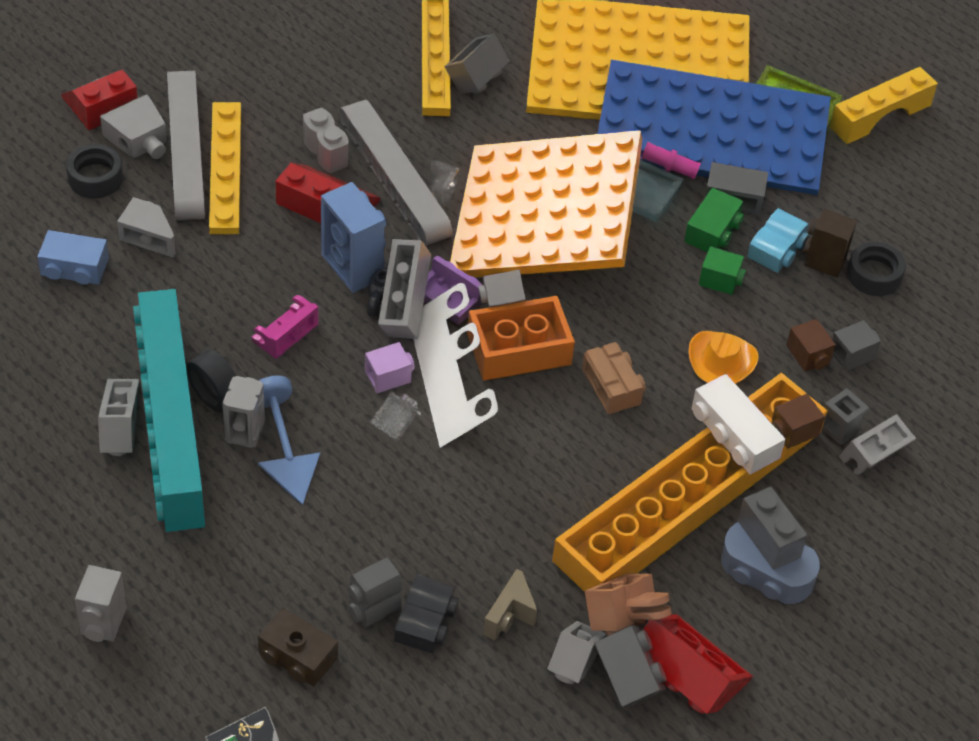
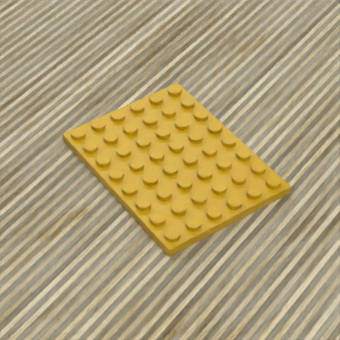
[526,0,749,120]

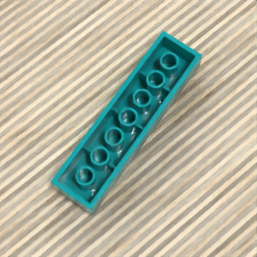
[133,289,205,532]

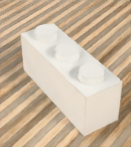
[691,374,785,475]

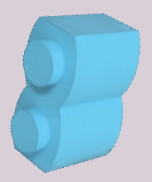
[747,208,810,273]

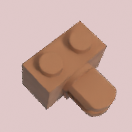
[585,574,672,636]

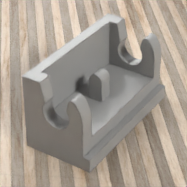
[839,414,916,475]

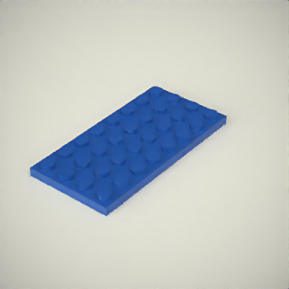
[597,59,831,195]

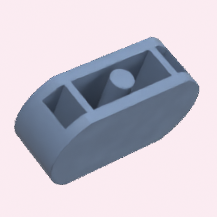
[721,522,820,604]

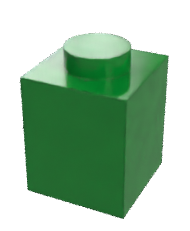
[698,246,746,295]

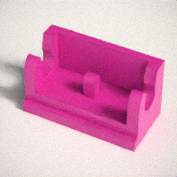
[252,295,318,359]

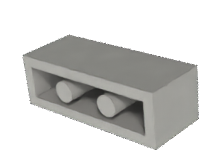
[378,239,431,339]

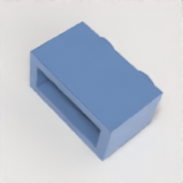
[37,230,109,285]

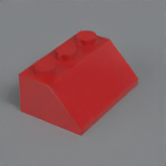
[275,163,381,223]
[643,614,754,714]

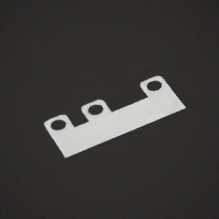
[413,283,498,448]

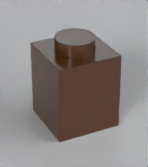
[786,319,836,372]
[771,394,825,449]

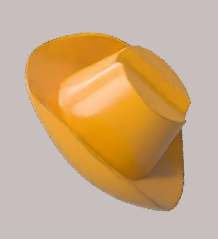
[689,331,758,384]

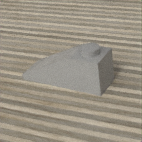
[98,379,139,456]

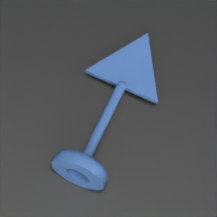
[258,376,320,505]

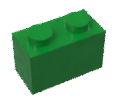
[684,187,744,252]

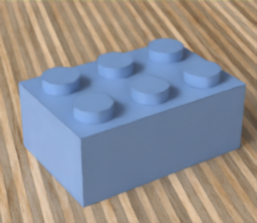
[321,182,386,293]

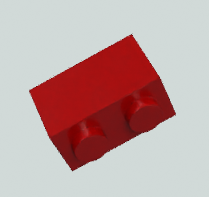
[61,69,138,130]

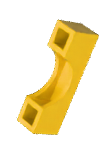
[830,67,938,144]

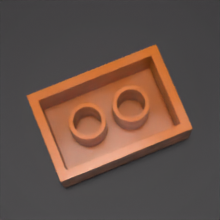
[467,296,575,381]

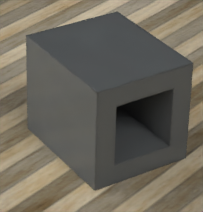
[832,320,881,371]

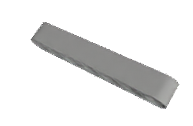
[167,70,205,221]
[338,99,453,246]

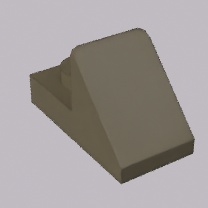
[483,569,537,640]

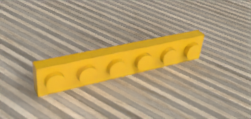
[422,0,451,116]
[209,102,241,234]

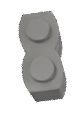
[303,108,349,173]

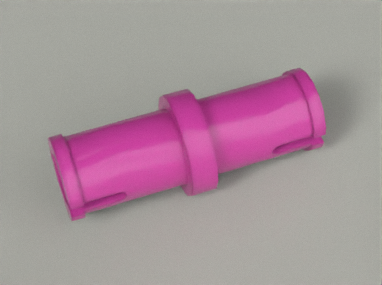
[641,142,701,180]

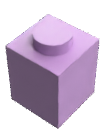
[365,342,415,393]

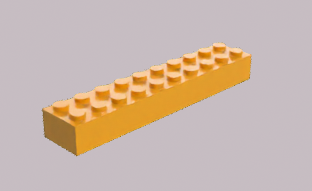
[552,373,827,592]

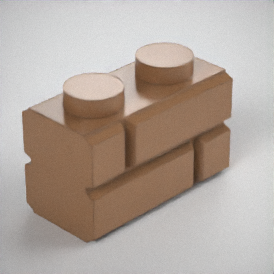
[582,342,646,414]

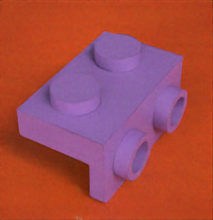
[424,256,482,325]

